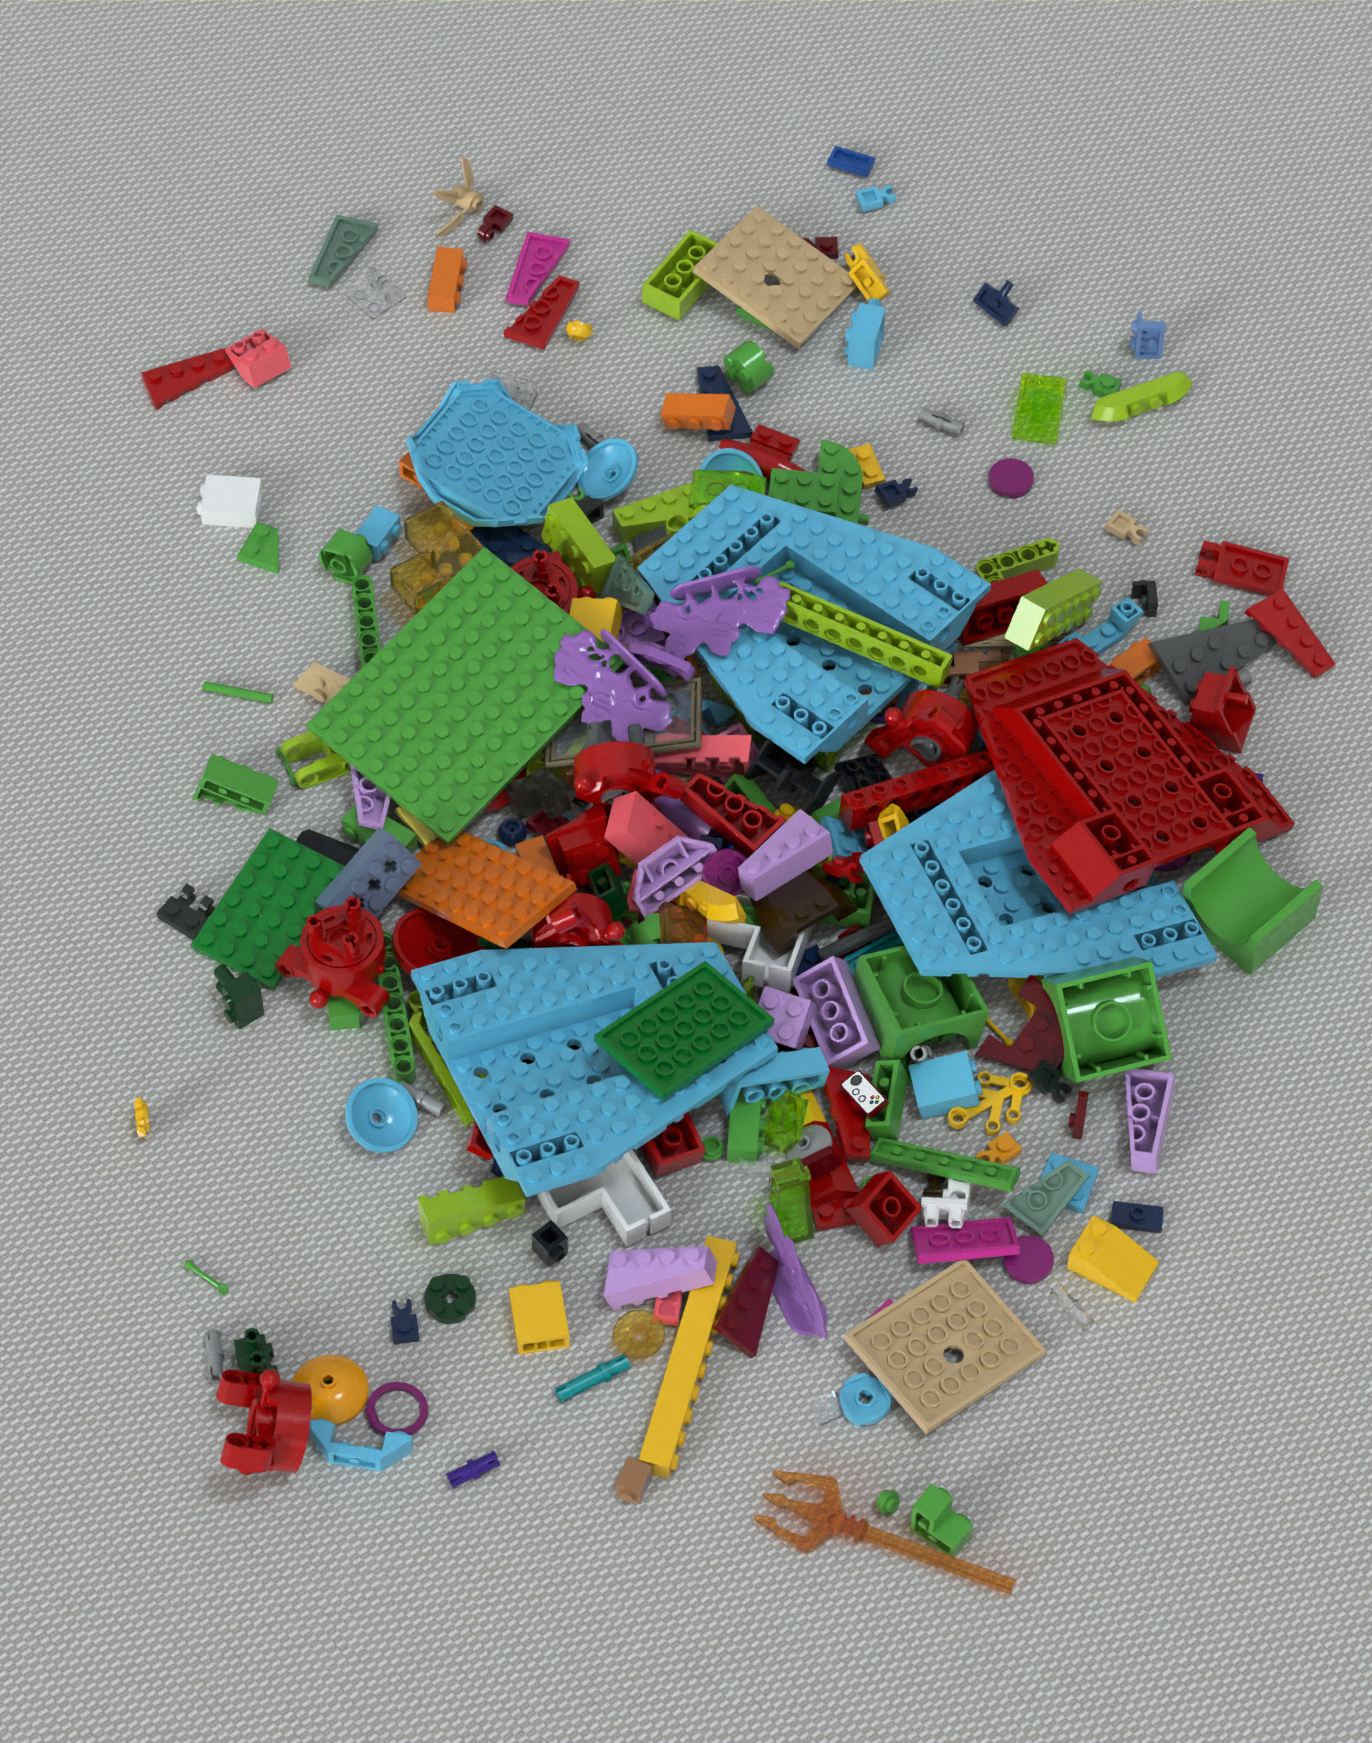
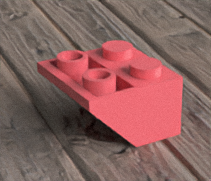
[225,329,292,388]

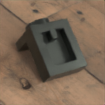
[1131,580,1158,617]

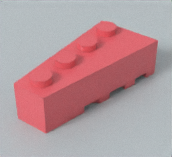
[654,734,752,778]

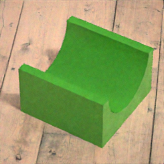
[1182,827,1323,975]
[853,945,989,1060]
[1041,956,1172,1082]

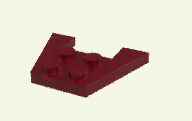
[975,975,1064,1072]

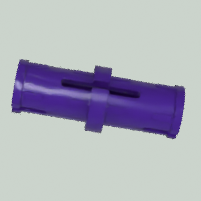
[446,1450,501,1489]

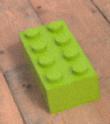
[642,229,718,321]
[542,497,616,597]

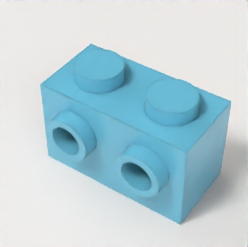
[355,505,402,561]

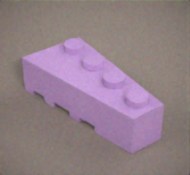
[738,809,833,901]
[603,1246,717,1311]

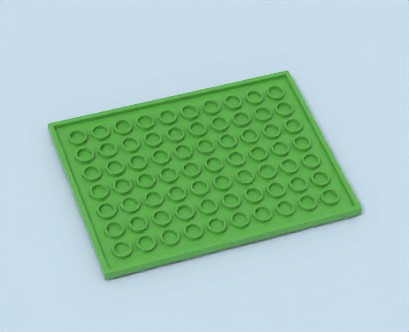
[306,547,625,846]

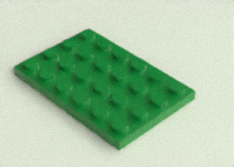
[191,828,345,991]
[594,961,775,1101]

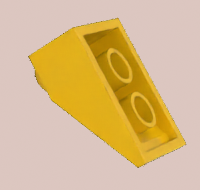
[1067,1215,1159,1303]

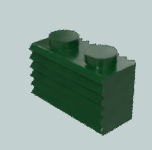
[587,862,630,918]

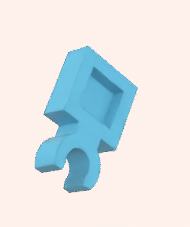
[855,185,897,212]

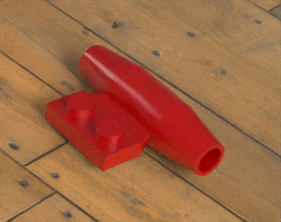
[718,424,807,481]

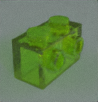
[764,1090,809,1154]

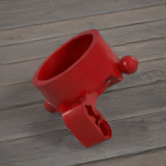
[216,1369,312,1475]

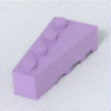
[1125,1068,1175,1174]

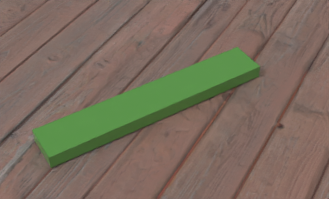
[870,1137,1021,1192]

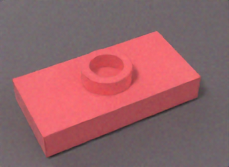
[653,1290,683,1326]

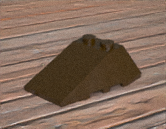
[749,868,858,955]

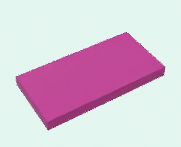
[910,1217,1020,1264]

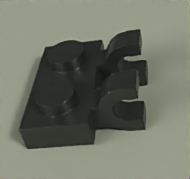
[156,884,215,940]

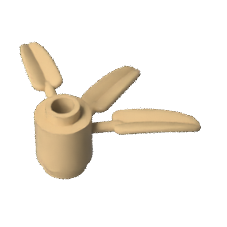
[433,157,484,237]

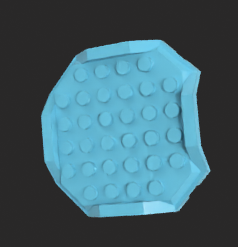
[406,378,589,527]

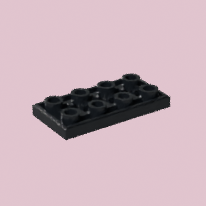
[834,753,918,824]

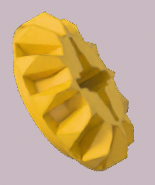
[134,1097,150,1137]

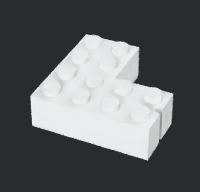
[706,892,813,993]
[536,1149,671,1247]

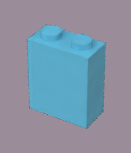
[908,1051,983,1120]

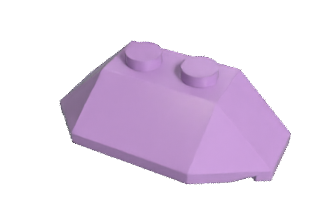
[633,835,717,918]

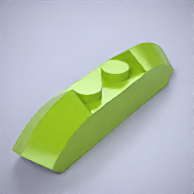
[1091,371,1193,422]

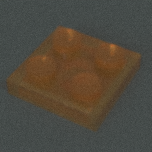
[659,901,707,944]

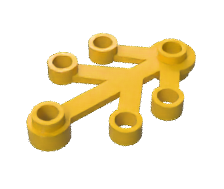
[948,1071,1032,1136]

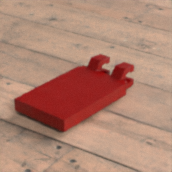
[1194,541,1290,596]

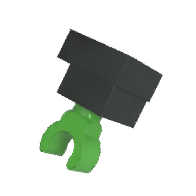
[568,488,604,524]

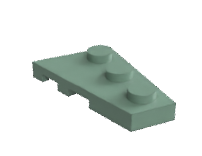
[1002,1160,1089,1237]

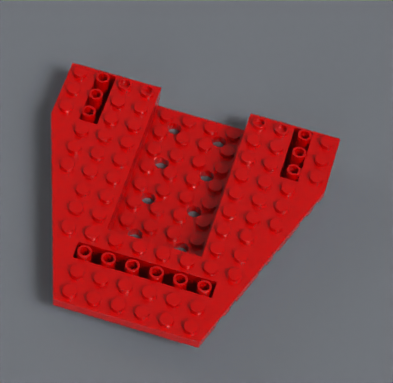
[963,638,1295,914]

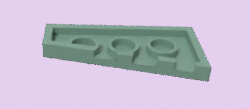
[309,214,378,288]
[600,554,655,616]

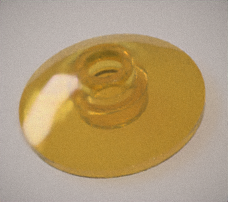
[613,1310,665,1359]

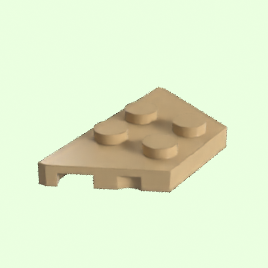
[293,661,351,703]

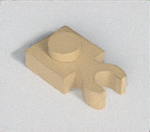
[1105,509,1148,545]

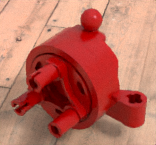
[511,550,596,614]
[530,874,625,948]
[275,896,390,1018]

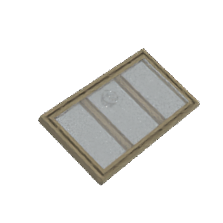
[545,677,703,769]

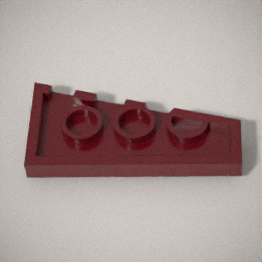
[712,1246,779,1358]

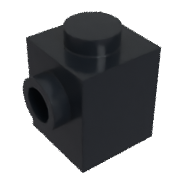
[531,1220,568,1267]

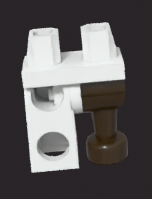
[921,1173,974,1229]

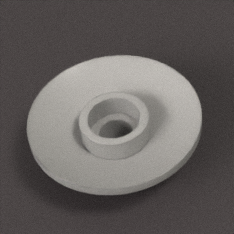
[787,1125,833,1164]

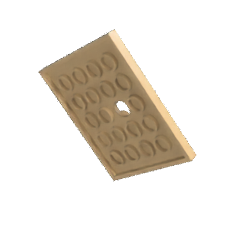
[692,206,858,349]
[844,1260,1047,1434]

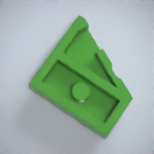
[237,522,280,574]

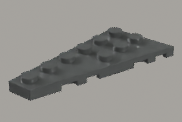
[1148,619,1277,704]

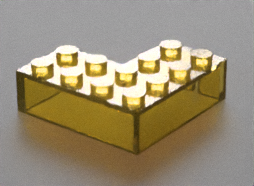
[389,500,484,615]

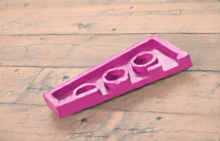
[506,232,570,306]

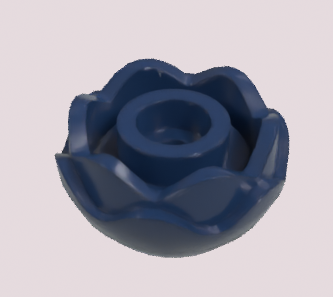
[497,818,527,846]

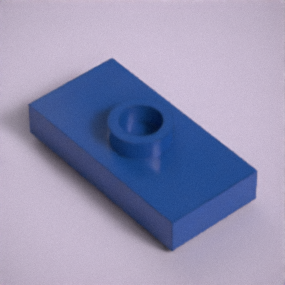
[827,146,875,178]

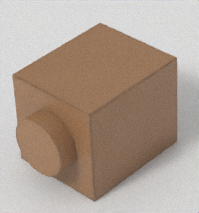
[616,1457,653,1504]

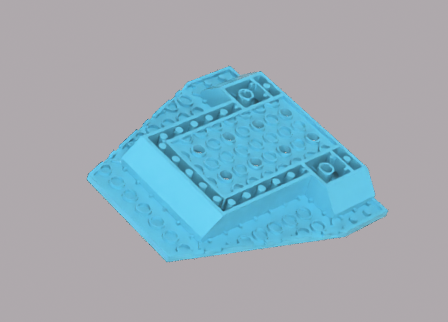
[637,485,991,764]
[859,735,1218,979]
[411,942,778,1197]

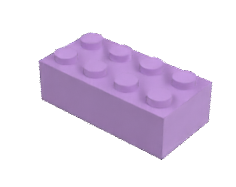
[793,956,881,1069]

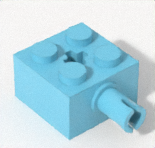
[844,298,886,370]

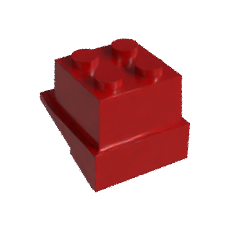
[1189,666,1256,754]
[545,804,622,889]

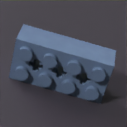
[315,828,422,917]

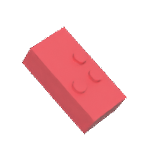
[604,791,689,866]

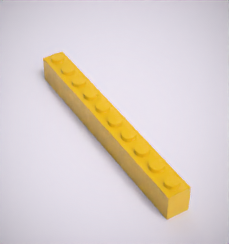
[639,1235,740,1479]

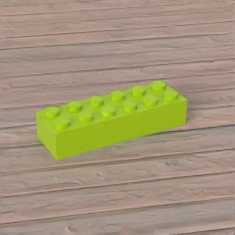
[1004,569,1103,651]

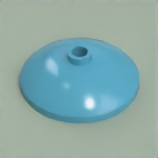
[577,438,638,501]
[697,448,764,503]
[345,1078,418,1153]

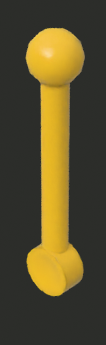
[986,1018,1014,1048]

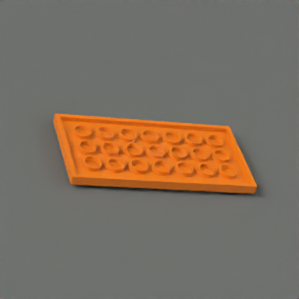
[396,831,577,949]

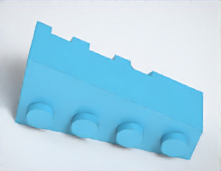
[718,1047,830,1115]

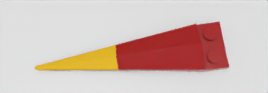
[796,1090,860,1231]

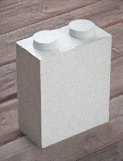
[197,475,263,528]

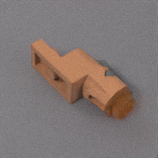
[931,648,1010,689]

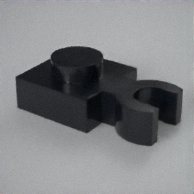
[1026,1059,1072,1104]

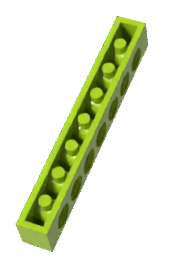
[779,581,953,689]

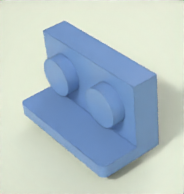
[1130,312,1165,359]

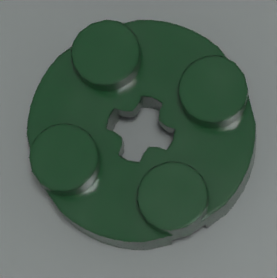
[424,1274,476,1324]

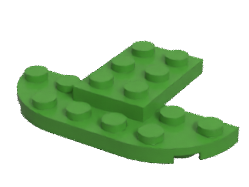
[769,439,863,524]

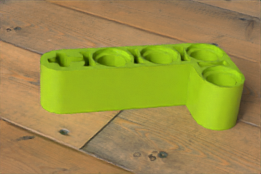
[975,538,1060,583]

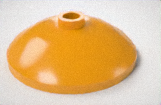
[292,1354,369,1426]

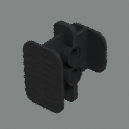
[745,739,842,816]

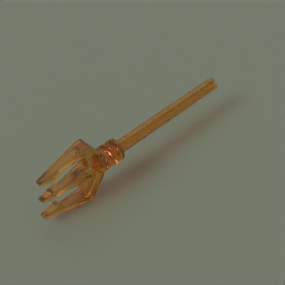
[754,1470,1016,1595]

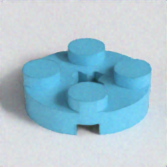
[839,1373,892,1426]

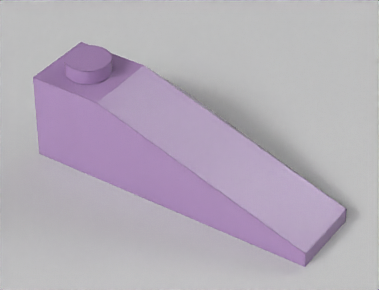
[350,765,391,829]

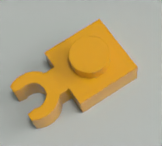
[976,1131,1022,1164]

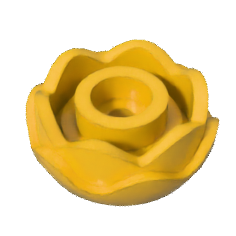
[565,320,593,341]

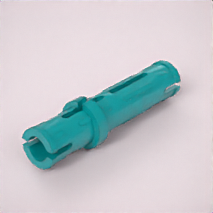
[554,1353,631,1403]

